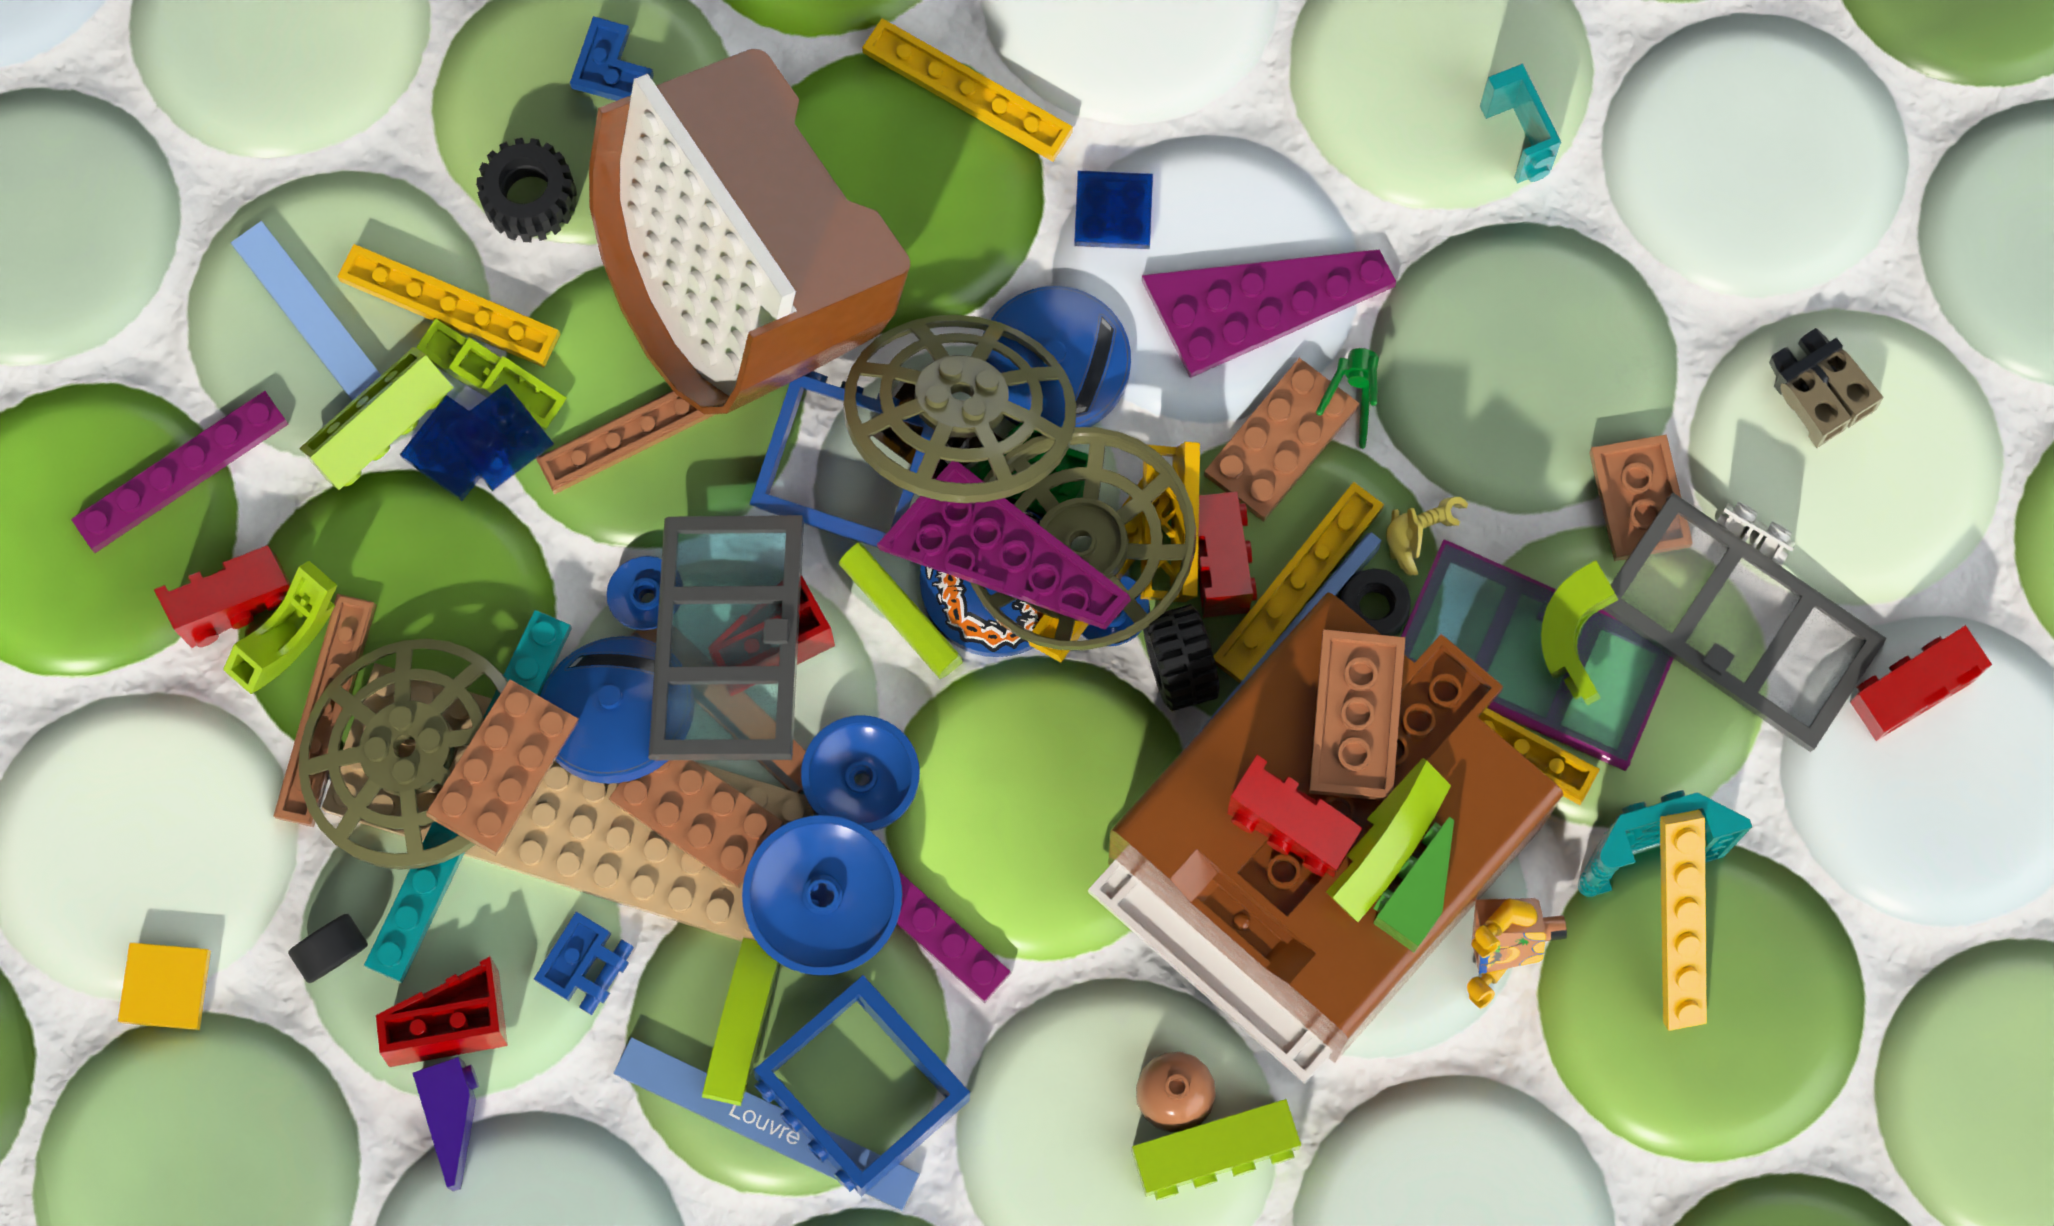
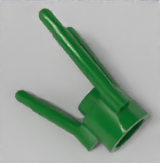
[1316,348,1379,449]

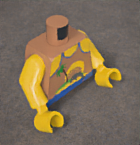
[1467,898,1567,1008]

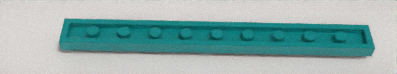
[364,610,572,983]

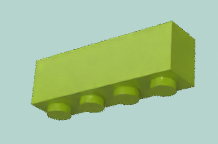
[299,346,454,490]
[1131,1099,1301,1201]

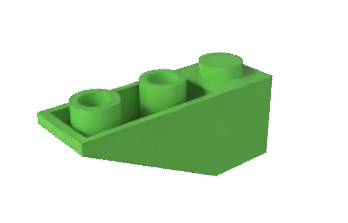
[1373,817,1454,953]

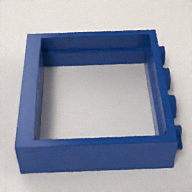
[749,371,935,548]
[754,975,970,1197]

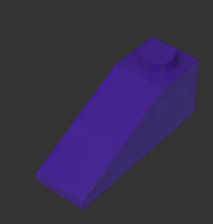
[412,1057,479,1192]

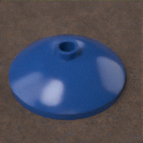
[801,715,920,832]

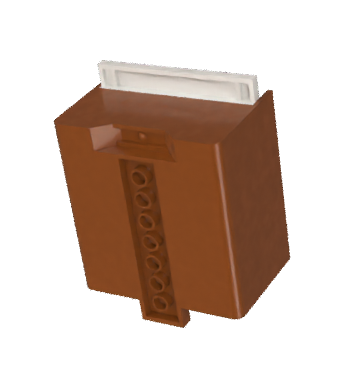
[1088,592,1564,1084]

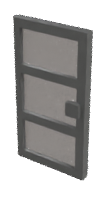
[1602,492,1886,752]

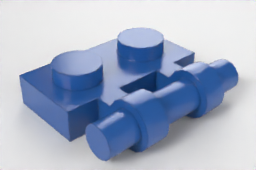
[534,911,634,1015]

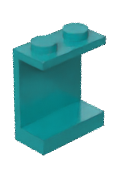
[1480,63,1561,184]

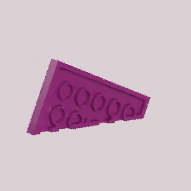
[1141,249,1396,378]
[877,461,1131,629]

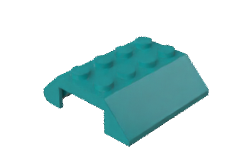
[1577,790,1752,897]

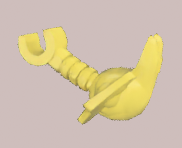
[1386,497,1468,576]

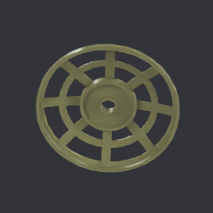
[843,315,1077,503]
[970,427,1196,650]
[299,639,508,869]

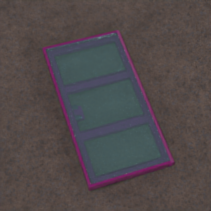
[1400,539,1674,771]

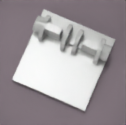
[1717,502,1795,566]

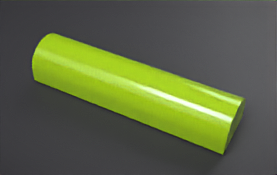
[839,542,963,679]

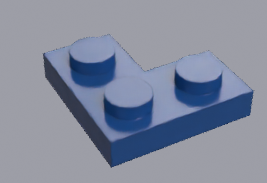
[570,16,654,101]

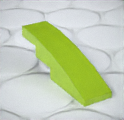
[416,319,567,430]
[1326,758,1451,922]
[702,937,779,1106]

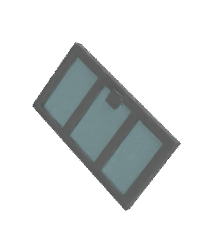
[648,515,804,761]

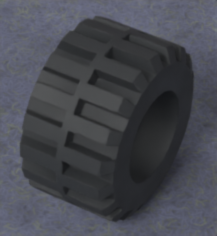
[476,138,577,243]
[1143,604,1220,711]

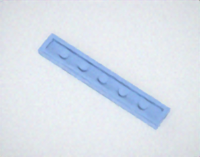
[231,221,381,401]

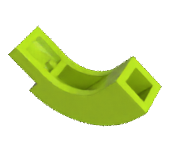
[1541,560,1618,706]
[223,561,337,694]

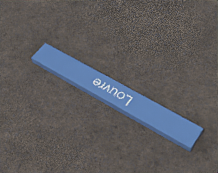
[613,1037,920,1212]

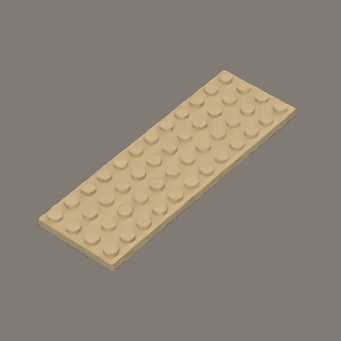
[321,663,815,942]

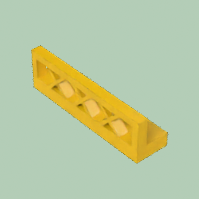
[1141,441,1200,602]

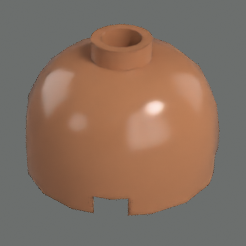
[1136,1052,1216,1132]

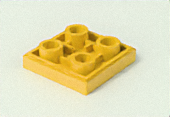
[118,942,211,1030]

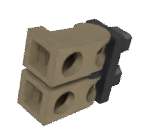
[1769,328,1884,448]

